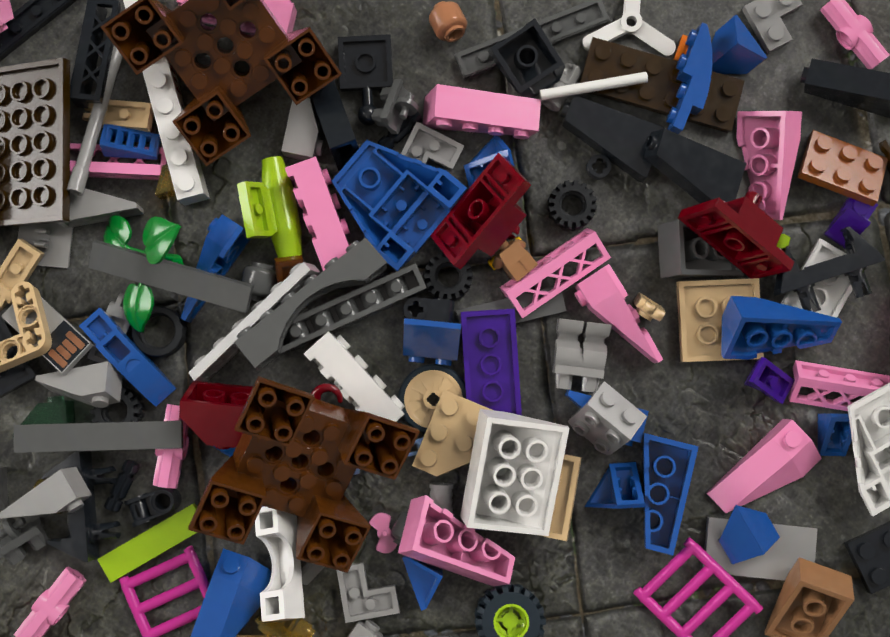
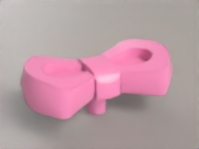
[369,512,398,554]

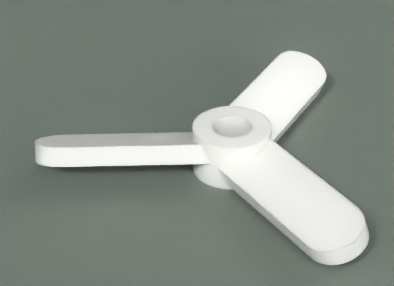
[583,0,676,56]

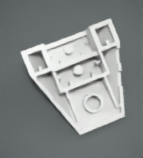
[847,383,890,516]

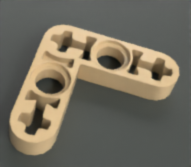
[0,281,52,373]

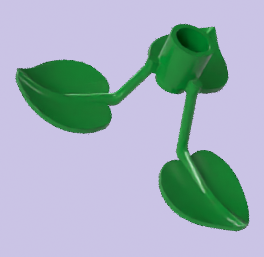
[103,215,183,333]

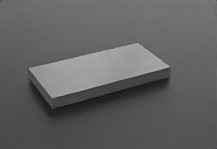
[703,517,818,581]

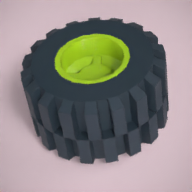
[474,582,546,637]

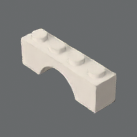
[255,507,305,622]

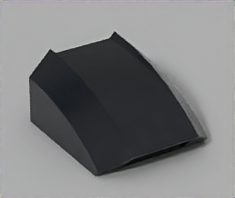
[488,19,565,98]

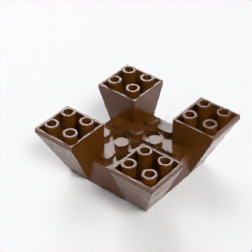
[101,0,342,166]
[188,376,420,573]

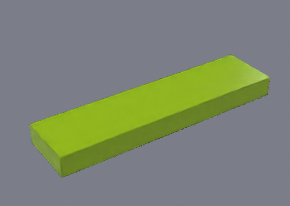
[97,503,198,583]

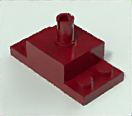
[430,153,531,269]
[678,191,794,279]

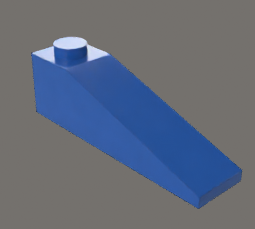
[181,214,252,323]
[721,296,842,360]
[190,548,272,637]

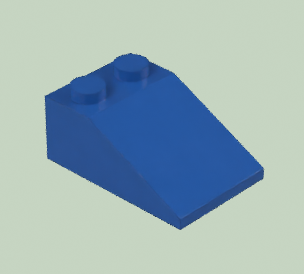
[403,318,461,366]

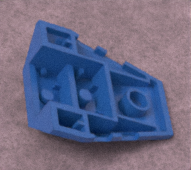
[332,140,467,271]

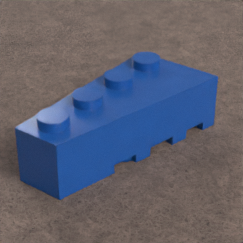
[642,433,699,556]

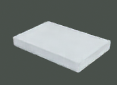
[781,238,853,318]

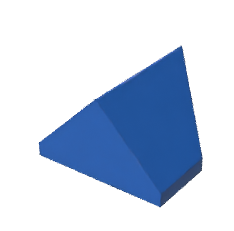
[711,15,768,74]
[464,136,514,188]
[818,413,852,456]
[584,462,645,509]
[718,505,780,564]
[402,555,443,611]

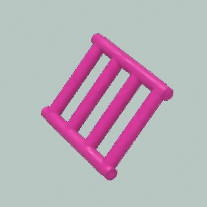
[633,537,763,637]
[119,545,209,637]

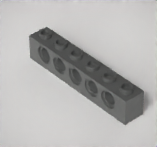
[279,263,427,357]

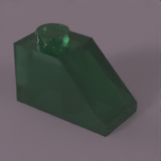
[13,396,76,440]

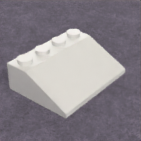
[460,409,569,536]

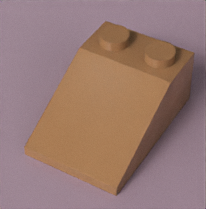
[765,557,854,637]

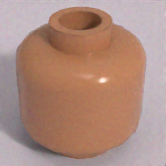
[429,1,468,42]

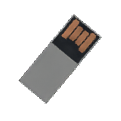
[1,291,94,376]

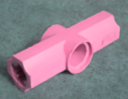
[820,0,890,69]
[153,404,189,489]
[14,566,87,637]

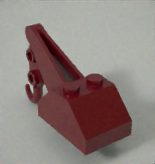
[179,381,343,449]

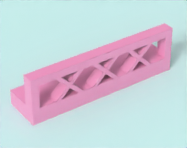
[70,143,168,181]
[499,228,611,318]
[788,360,890,411]

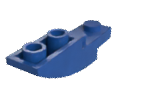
[666,22,712,134]
[79,308,177,407]

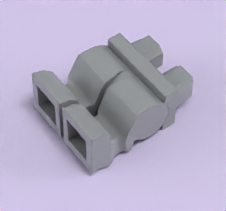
[552,318,612,393]

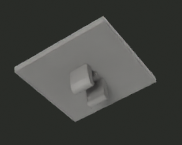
[18,223,74,269]

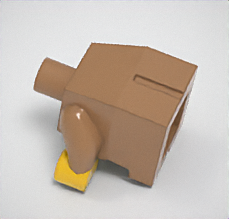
[488,236,538,282]

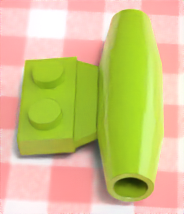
[237,156,302,258]

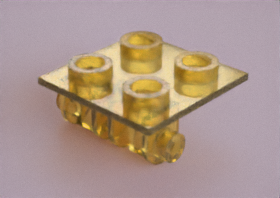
[255,615,316,637]

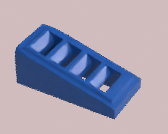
[100,124,161,160]

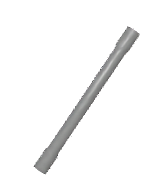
[66,46,123,196]

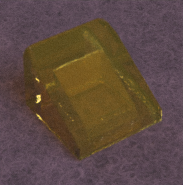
[155,164,176,200]

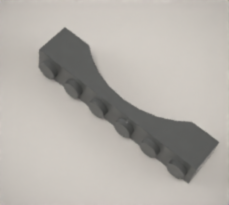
[234,238,387,372]

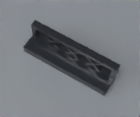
[70,0,122,109]

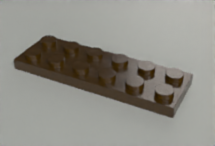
[579,37,745,133]

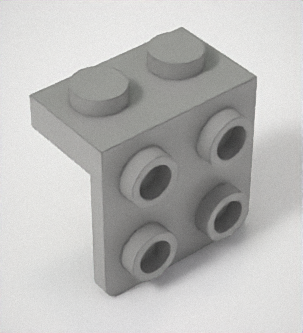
[568,381,647,455]

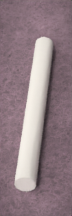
[540,72,648,101]

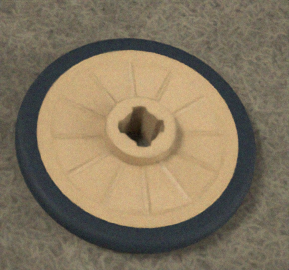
[398,364,466,434]

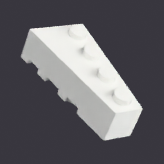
[304,331,405,422]

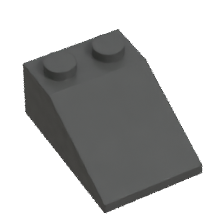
[657,220,744,279]

